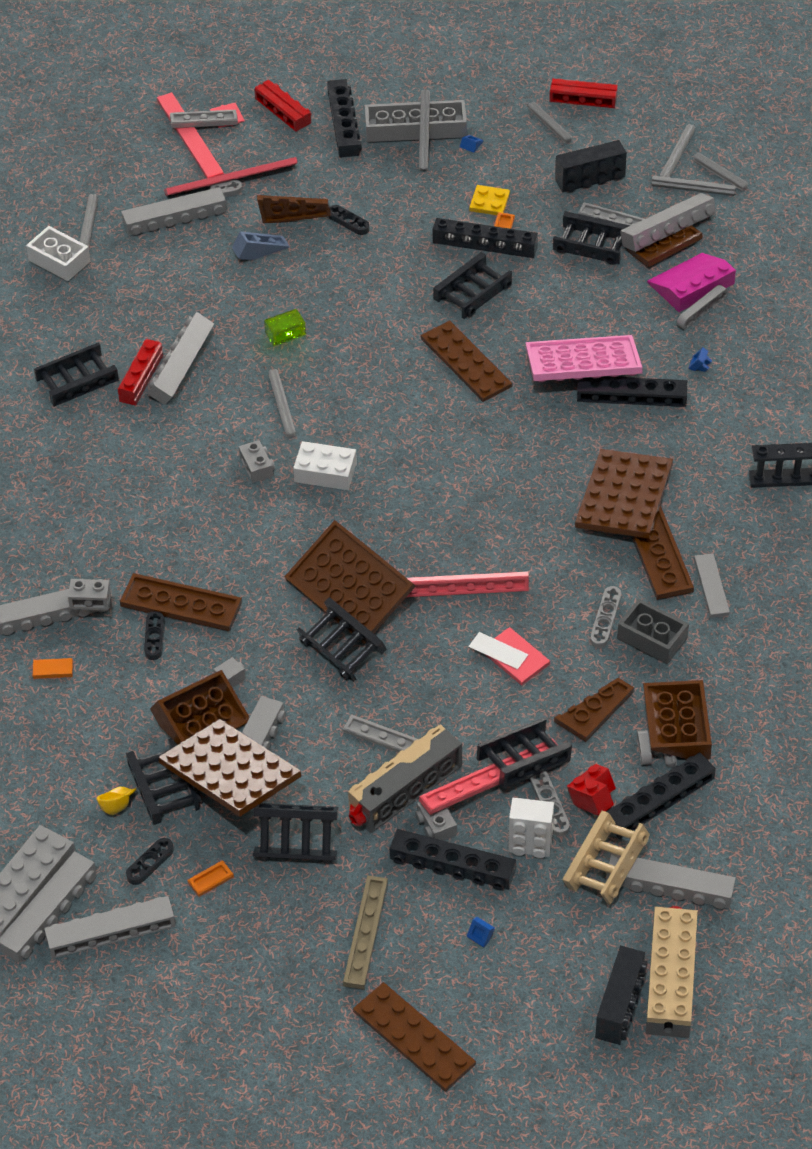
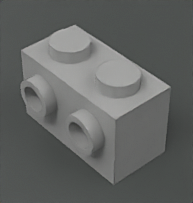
[239,440,275,483]
[68,579,111,610]
[415,802,457,841]

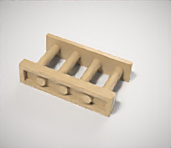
[562,811,650,905]

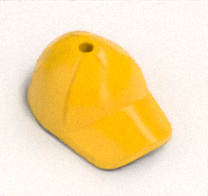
[96,786,137,815]

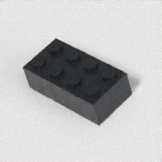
[555,140,627,193]
[595,945,648,1045]

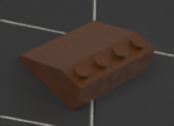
[150,670,250,745]
[643,680,712,759]

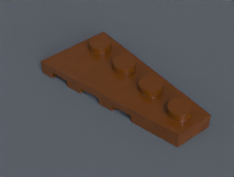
[257,195,331,223]
[627,225,703,267]
[554,678,634,742]

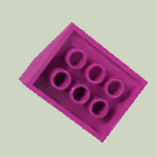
[647,253,736,312]

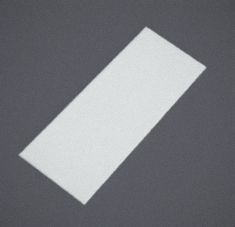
[468,632,529,669]

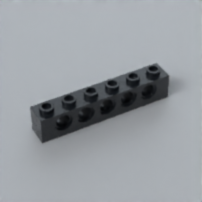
[327,79,362,158]
[432,218,538,258]
[577,376,688,407]
[606,753,716,839]
[389,829,516,890]

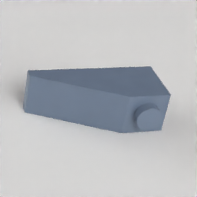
[232,232,290,260]

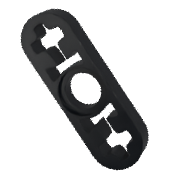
[328,205,369,235]
[144,611,164,660]
[126,838,174,885]

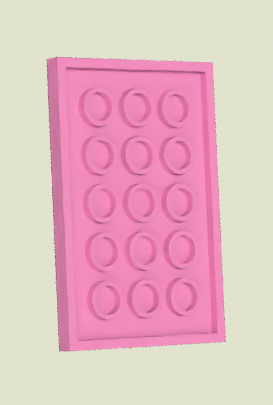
[525,335,642,382]

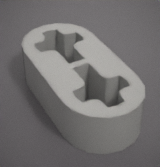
[210,180,242,197]
[637,730,652,765]

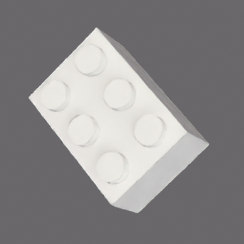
[26,226,91,281]
[293,441,357,490]
[509,798,554,858]

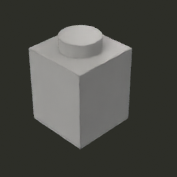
[214,657,246,688]

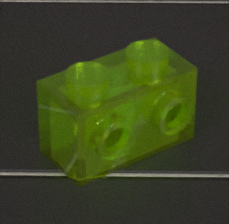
[264,308,306,346]

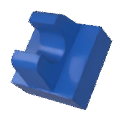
[688,347,712,372]
[466,917,495,947]

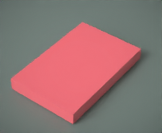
[485,627,550,685]

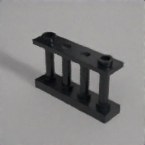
[553,211,630,264]
[433,252,512,319]
[34,342,119,407]
[749,443,812,488]
[297,597,387,682]
[476,717,572,789]
[126,738,202,825]
[253,803,339,863]

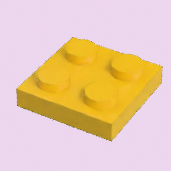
[469,185,510,216]

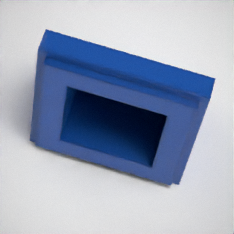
[460,135,483,153]

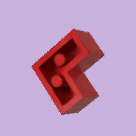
[567,764,616,816]

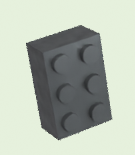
[617,598,689,664]

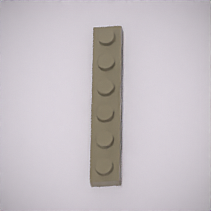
[343,875,388,990]

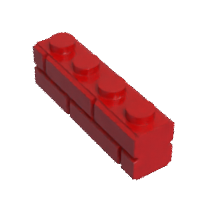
[549,78,618,109]
[254,80,312,132]
[118,339,163,406]

